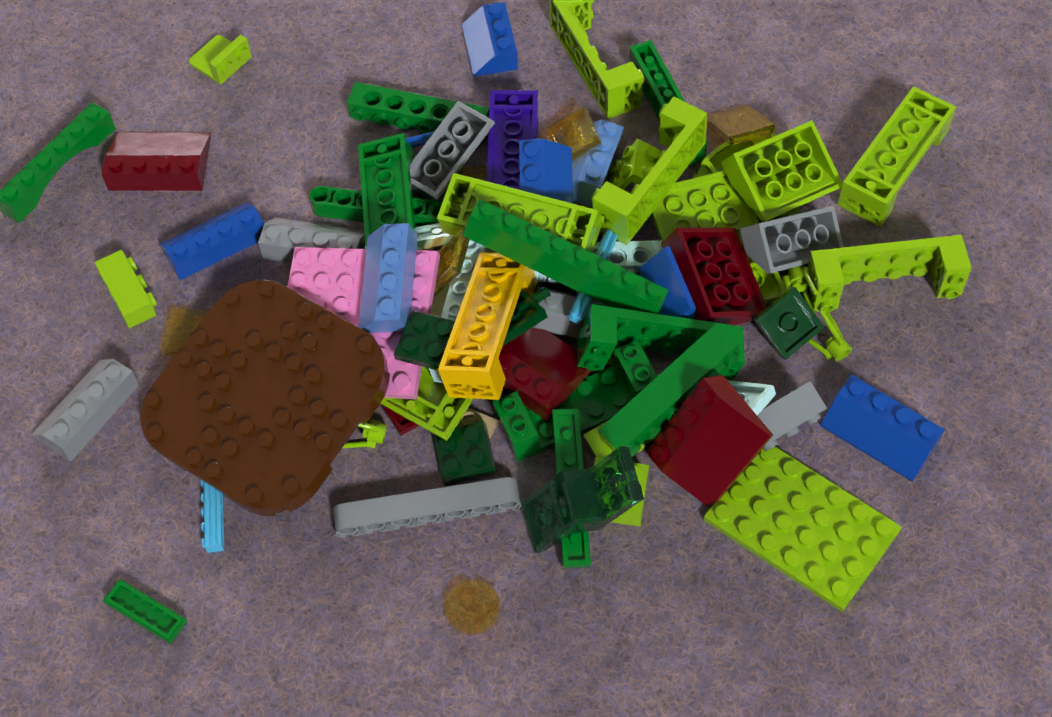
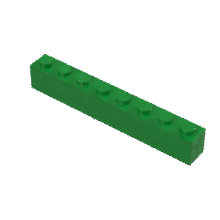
[462,199,668,314]

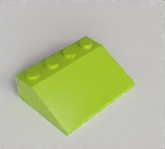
[721,120,843,222]

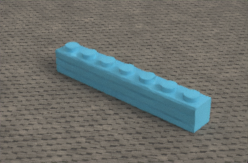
[201,480,224,553]

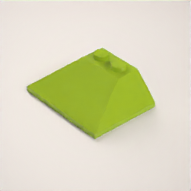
[380,367,473,441]

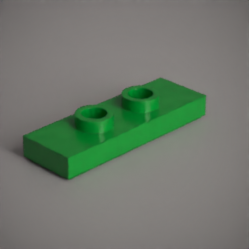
[103,579,187,645]

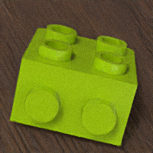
[189,34,252,85]
[609,139,662,190]

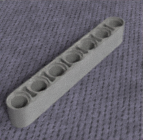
[333,477,521,538]

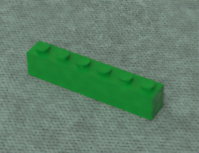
[598,324,740,461]

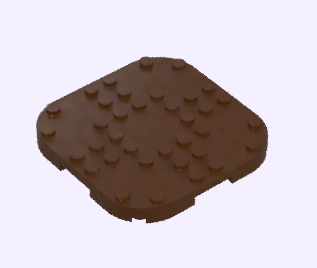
[140,280,390,516]

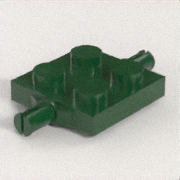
[503,286,551,345]

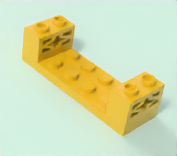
[438,252,537,400]

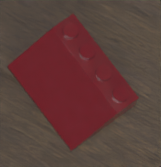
[102,132,211,191]
[661,228,767,325]
[499,327,591,422]
[646,375,773,508]

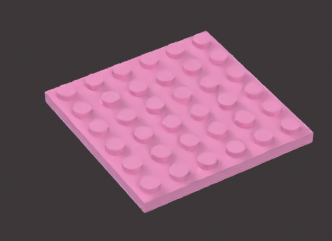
[287,247,440,399]

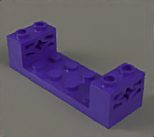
[487,90,538,190]

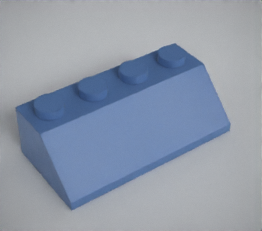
[567,119,624,208]
[358,223,418,333]

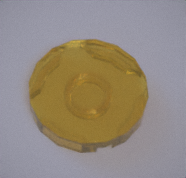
[445,580,500,635]

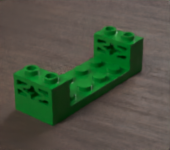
[358,133,423,250]
[577,304,745,381]
[493,340,657,462]

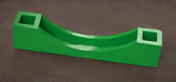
[0,102,116,223]

